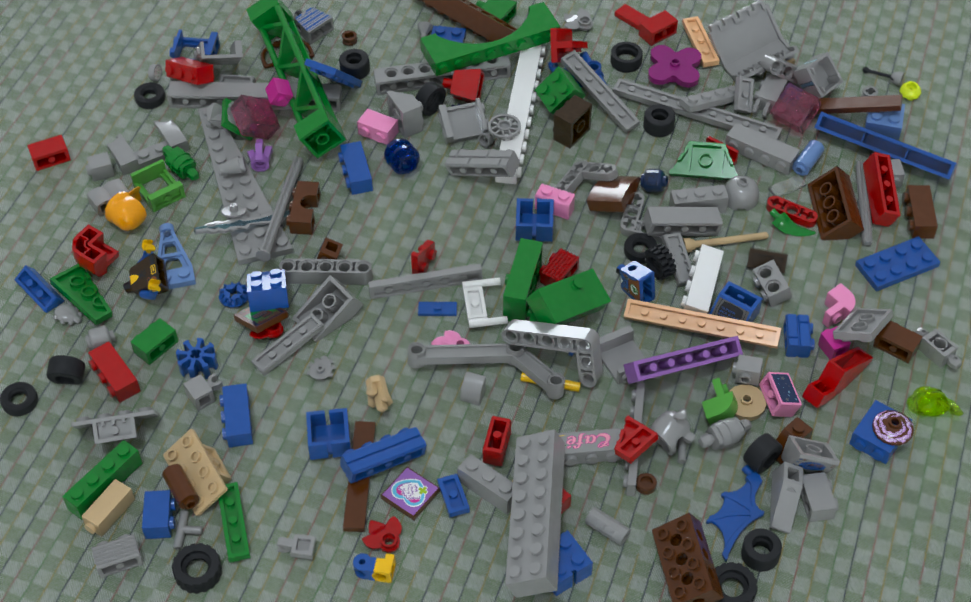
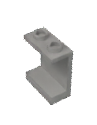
[194,40,243,65]
[599,325,652,385]

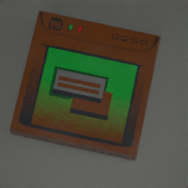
[234,307,288,333]

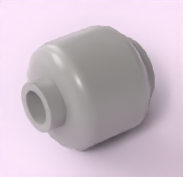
[85,325,116,350]

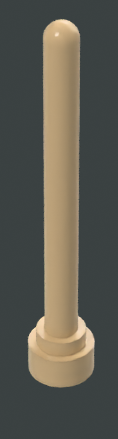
[682,232,769,253]

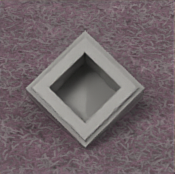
[206,102,223,129]

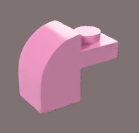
[822,283,856,328]

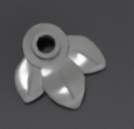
[564,8,593,30]

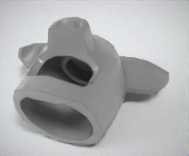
[650,409,695,456]

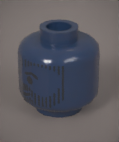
[640,169,668,193]

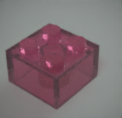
[770,83,821,134]
[230,95,280,140]

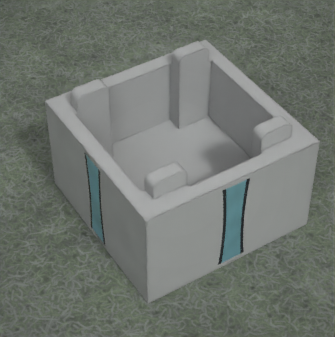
[793,52,844,99]

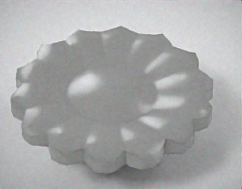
[221,203,247,218]

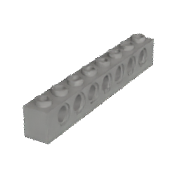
[373,55,511,95]

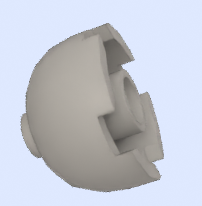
[725,175,759,211]

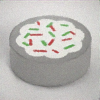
[148,64,162,81]

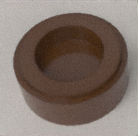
[636,473,657,495]

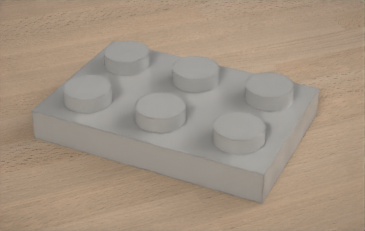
[833,308,893,343]

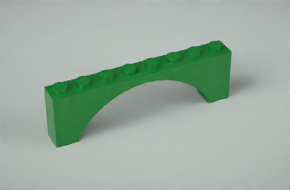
[420,2,561,76]

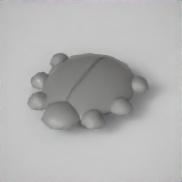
[53,302,83,325]
[307,356,335,380]

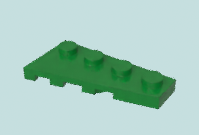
[50,264,112,326]

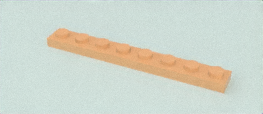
[623,299,782,349]

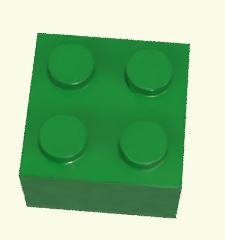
[535,66,586,115]

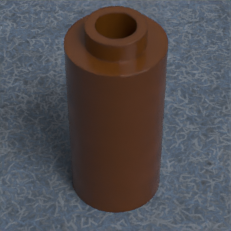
[162,464,199,509]

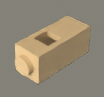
[82,479,135,537]

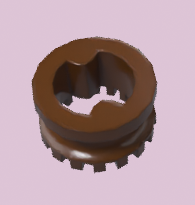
[342,30,357,46]

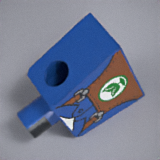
[616,261,655,302]

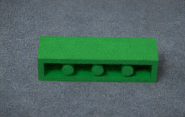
[62,440,143,520]

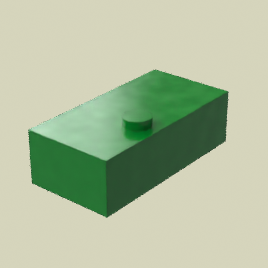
[503,238,543,321]
[526,268,611,325]

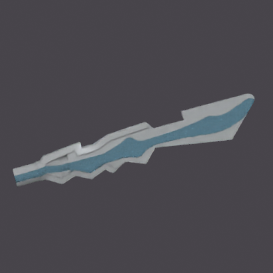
[194,209,290,235]

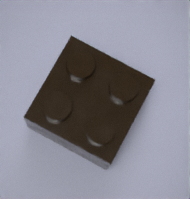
[553,95,592,148]

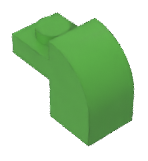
[702,378,738,426]

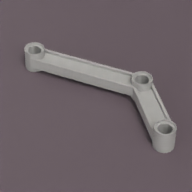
[407,342,565,399]

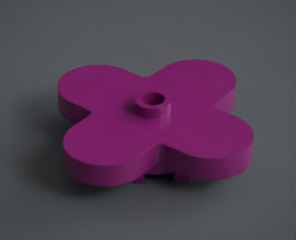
[648,45,701,88]

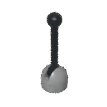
[862,67,904,86]

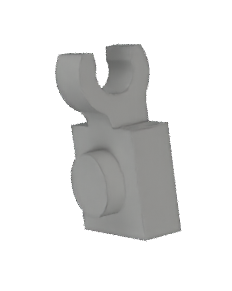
[277,534,316,560]

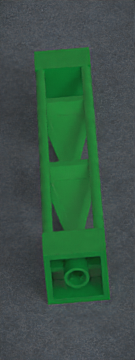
[246,0,347,159]

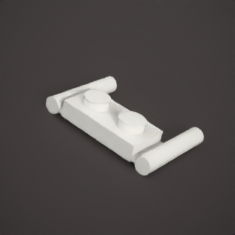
[462,277,508,328]

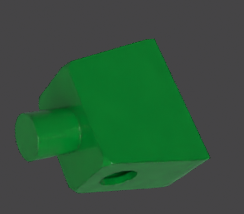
[476,0,517,23]

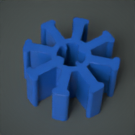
[176,338,218,379]

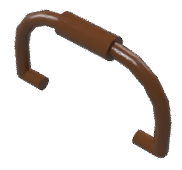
[261,40,315,68]

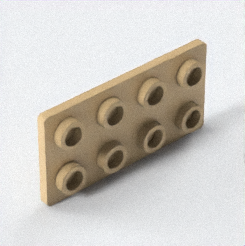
[163,429,232,516]

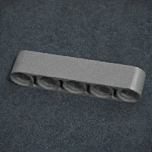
[279,258,373,285]

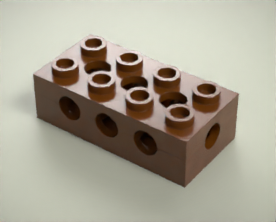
[652,512,724,602]

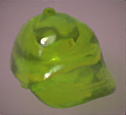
[907,386,964,417]

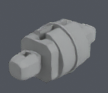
[698,417,752,450]

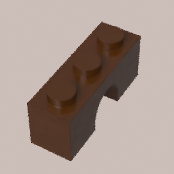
[286,181,321,235]

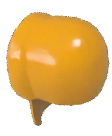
[105,186,147,231]

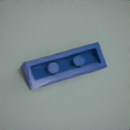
[14,265,65,313]

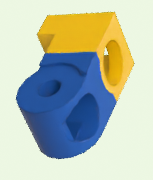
[353,553,396,583]

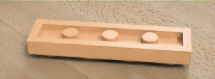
[682,16,720,68]

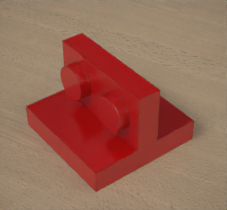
[550,28,588,63]

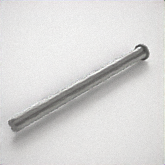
[256,156,303,262]

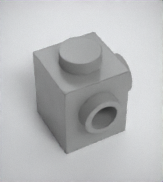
[732,354,763,386]

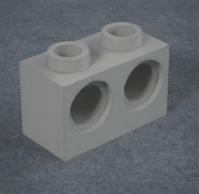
[752,259,792,307]

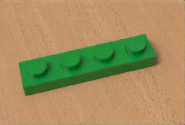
[219,482,251,563]

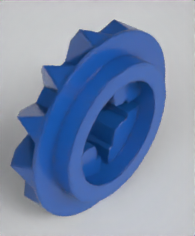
[218,281,248,308]

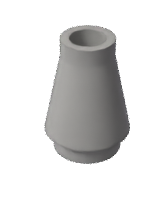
[219,156,247,175]

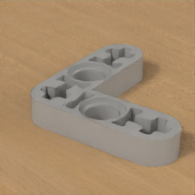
[554,161,619,194]
[620,192,663,244]

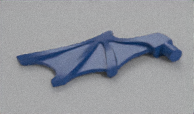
[706,465,764,562]

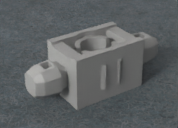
[915,327,962,369]

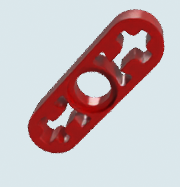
[766,196,818,228]

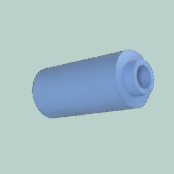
[792,140,824,176]

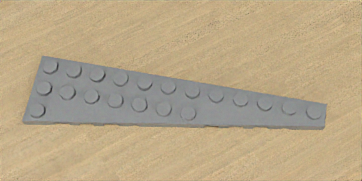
[198,106,294,265]

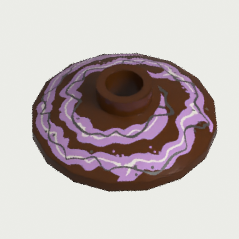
[872,410,914,446]

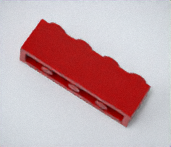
[863,152,901,227]

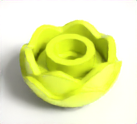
[899,81,921,101]

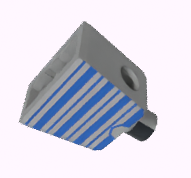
[294,8,334,45]

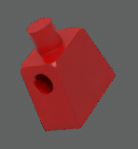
[443,69,485,103]

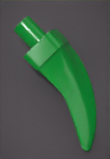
[769,208,816,237]

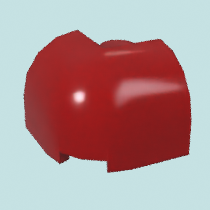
[72,224,119,277]

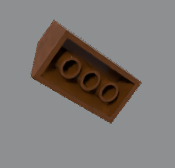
[807,166,864,240]

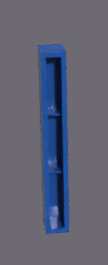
[814,112,958,180]

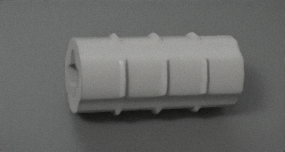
[585,507,631,546]

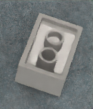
[292,275,364,342]

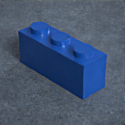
[338,141,373,195]
[219,383,253,448]

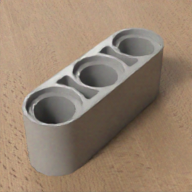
[760,54,799,84]

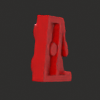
[411,240,437,274]
[614,415,658,464]

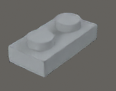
[734,76,754,114]

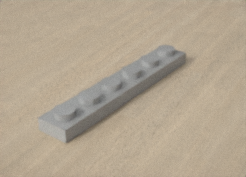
[561,50,640,133]
[368,263,482,299]
[623,382,645,497]

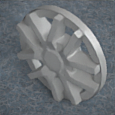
[488,114,521,141]

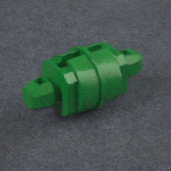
[162,145,199,181]

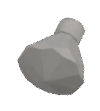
[417,21,433,38]

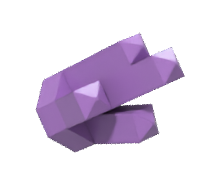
[247,139,273,172]

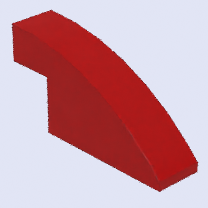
[802,346,873,408]

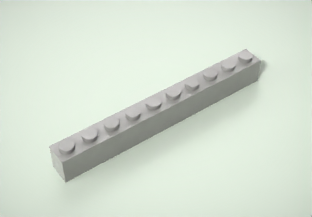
[167,81,342,111]

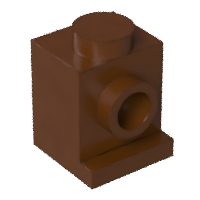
[317,237,343,259]

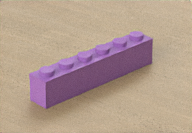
[624,336,743,384]

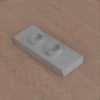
[662,233,691,286]

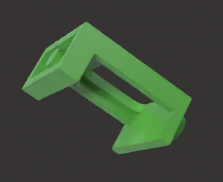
[130,159,186,212]

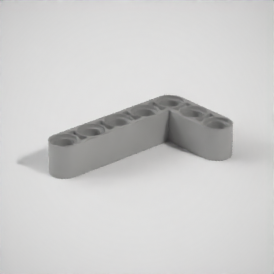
[502,319,603,388]

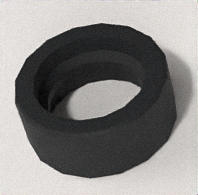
[610,42,643,73]
[415,81,446,116]

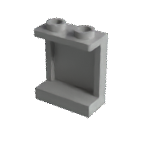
[437,98,489,144]

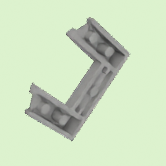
[107,120,189,176]

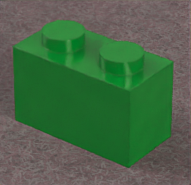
[130,318,179,365]

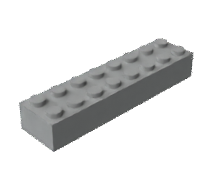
[505,429,565,598]

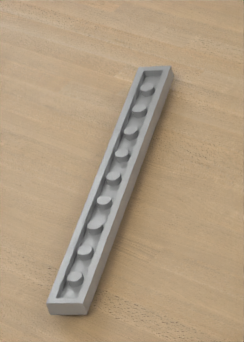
[613,78,782,140]

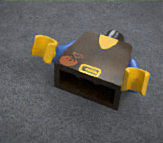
[123,239,169,300]

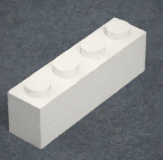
[680,244,724,314]

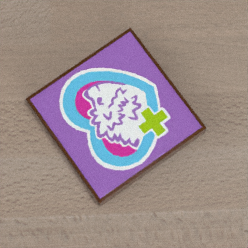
[381,467,440,521]

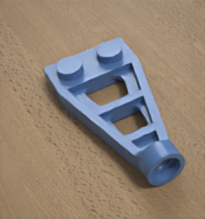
[157,223,196,290]

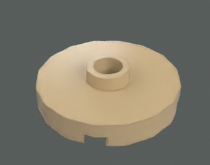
[729,384,767,421]

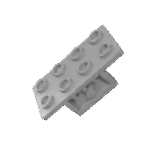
[71,407,159,444]

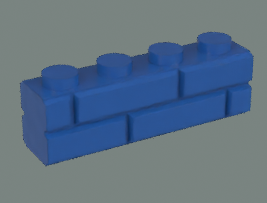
[340,427,427,483]

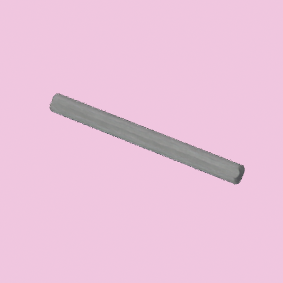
[856,161,873,246]

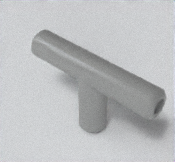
[173,510,203,550]

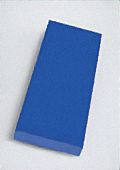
[418,302,457,316]

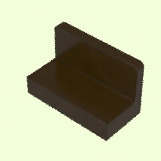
[747,247,788,273]

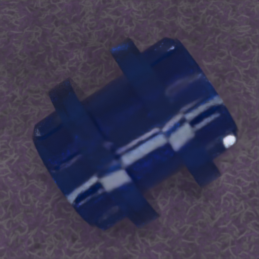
[384,138,420,174]

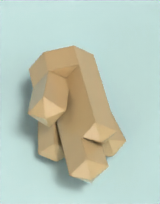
[365,375,393,413]

